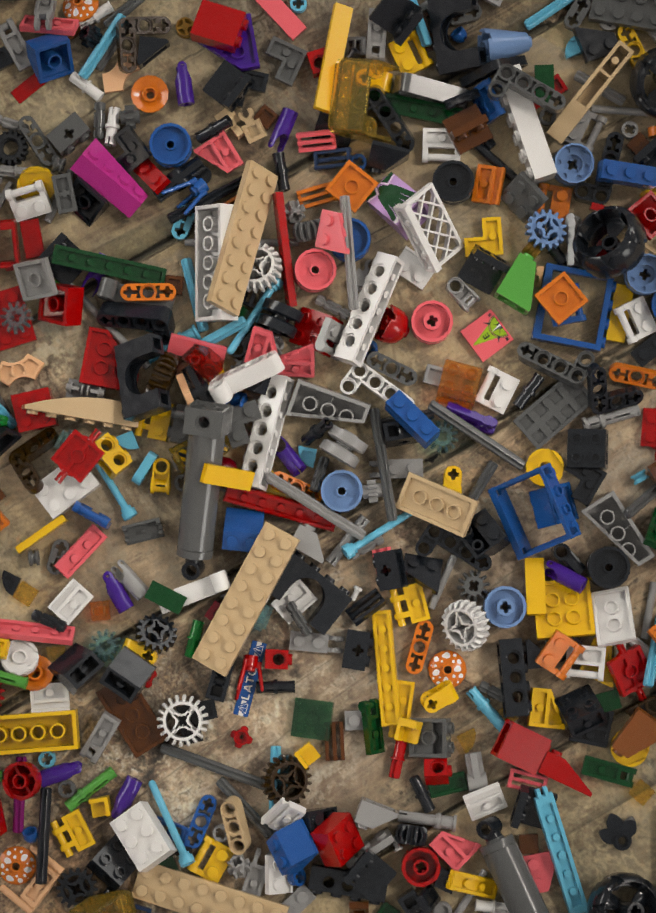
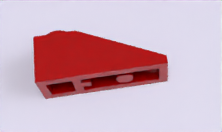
[537,749,592,797]

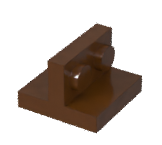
[442,104,494,156]

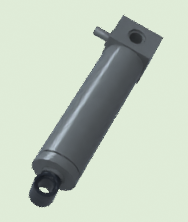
[174,400,234,580]
[476,816,549,913]

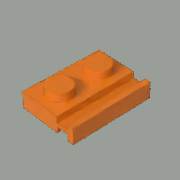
[471,164,506,206]

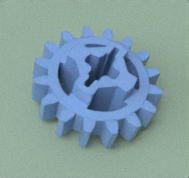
[525,209,567,251]

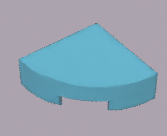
[565,36,582,60]
[116,431,140,450]
[298,446,317,468]

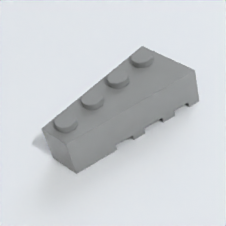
[286,378,372,423]
[581,490,655,566]

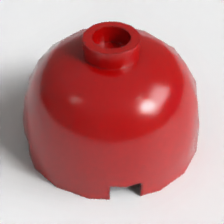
[374,304,410,344]
[2,761,42,801]

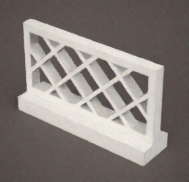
[393,182,464,273]

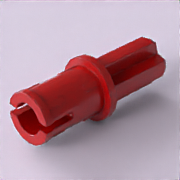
[389,740,408,779]

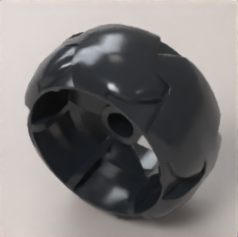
[629,47,656,118]
[572,206,647,279]
[587,872,656,913]

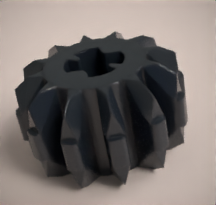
[395,824,428,846]

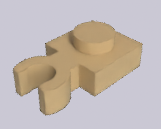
[238,107,267,144]

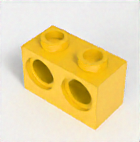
[95,432,132,480]

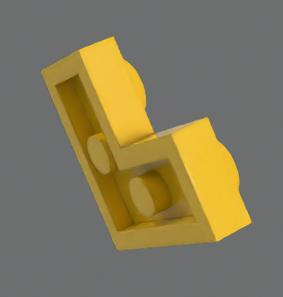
[464,216,504,258]

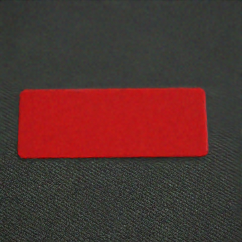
[11,73,47,103]

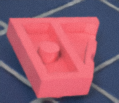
[315,209,350,254]

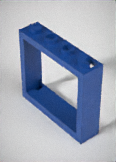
[531,263,617,353]
[488,463,581,561]

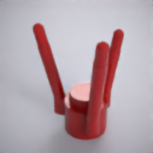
[235,655,264,700]

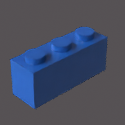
[595,159,656,190]
[385,390,440,449]

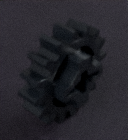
[135,613,178,654]
[56,866,99,910]

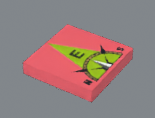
[460,309,514,363]

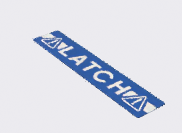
[233,640,267,717]

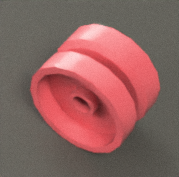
[293,248,337,293]
[410,300,453,345]

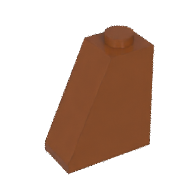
[611,706,656,758]

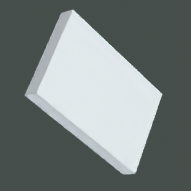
[591,586,637,648]

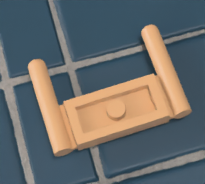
[0,844,65,913]

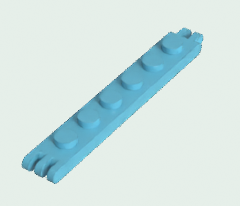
[533,785,588,913]

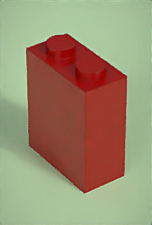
[190,0,249,54]
[490,719,552,775]

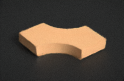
[102,52,140,94]
[0,354,45,387]
[176,372,194,405]

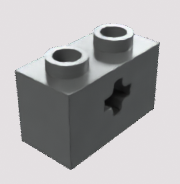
[46,112,91,157]

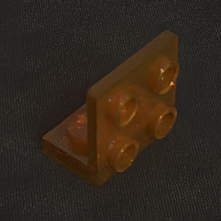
[435,359,483,411]

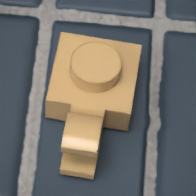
[214,108,244,140]

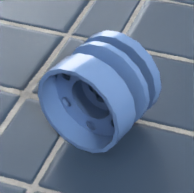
[553,143,595,186]
[623,253,656,296]

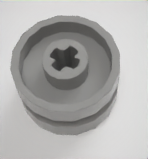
[319,424,368,469]

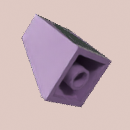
[366,172,429,241]

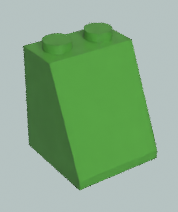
[493,252,536,316]

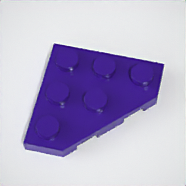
[198,13,260,72]

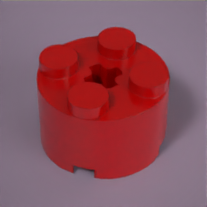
[401,846,441,887]

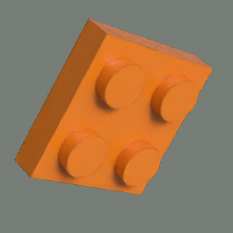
[325,160,379,214]
[534,271,589,326]

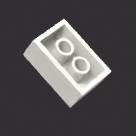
[35,467,101,519]
[109,801,178,872]

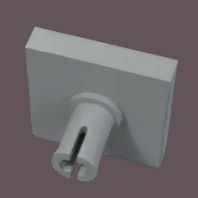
[13,257,58,302]

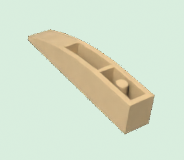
[546,40,635,145]
[21,397,139,431]

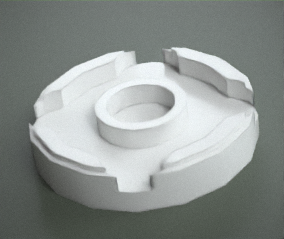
[0,640,39,676]

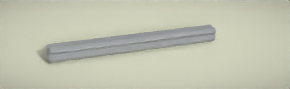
[340,195,359,310]
[265,472,366,541]

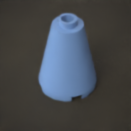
[477,28,532,62]

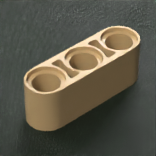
[220,796,251,855]

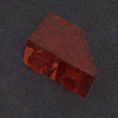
[181,344,224,382]

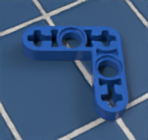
[157,794,217,849]

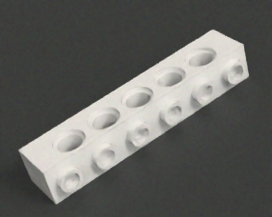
[334,251,405,368]
[242,374,295,491]

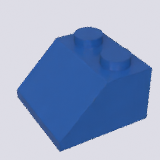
[25,34,74,84]
[529,482,579,529]
[222,507,265,552]
[266,819,319,876]

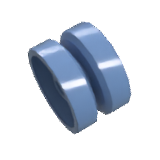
[321,470,363,513]
[483,586,527,628]

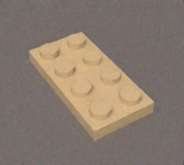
[396,472,479,537]

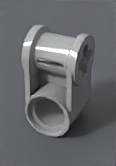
[446,277,481,313]

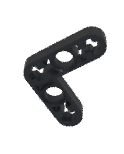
[459,55,528,88]
[586,362,644,415]

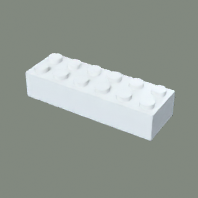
[495,64,557,184]
[195,203,238,323]

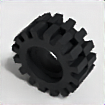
[0,130,29,166]

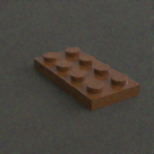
[96,687,168,758]

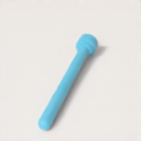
[227,277,284,355]
[95,463,138,521]
[341,512,413,560]
[148,780,195,868]

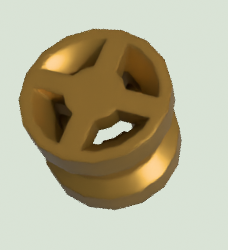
[176,17,194,39]
[521,241,545,261]

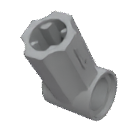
[464,751,488,792]

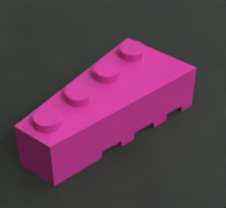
[70,138,148,218]

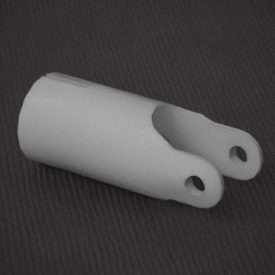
[111,559,149,601]

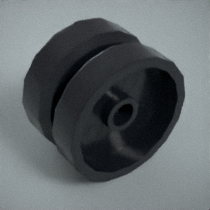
[432,160,474,205]
[255,298,304,339]
[586,546,631,589]

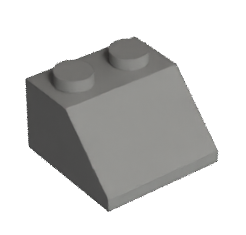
[294,523,324,564]
[354,796,399,830]

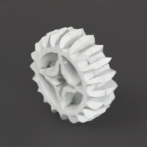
[246,243,283,294]
[441,599,491,651]
[156,694,209,747]

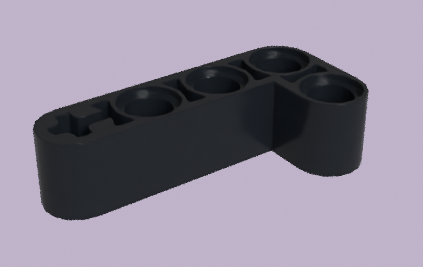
[350,85,415,151]
[573,132,624,205]
[96,301,176,345]
[415,524,492,571]

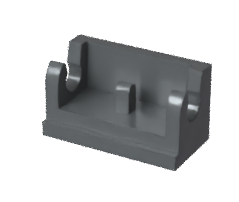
[51,173,78,214]
[121,517,165,545]

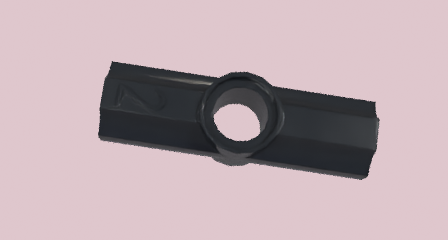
[151,156,207,203]
[181,363,215,402]

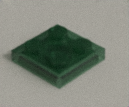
[291,697,334,741]

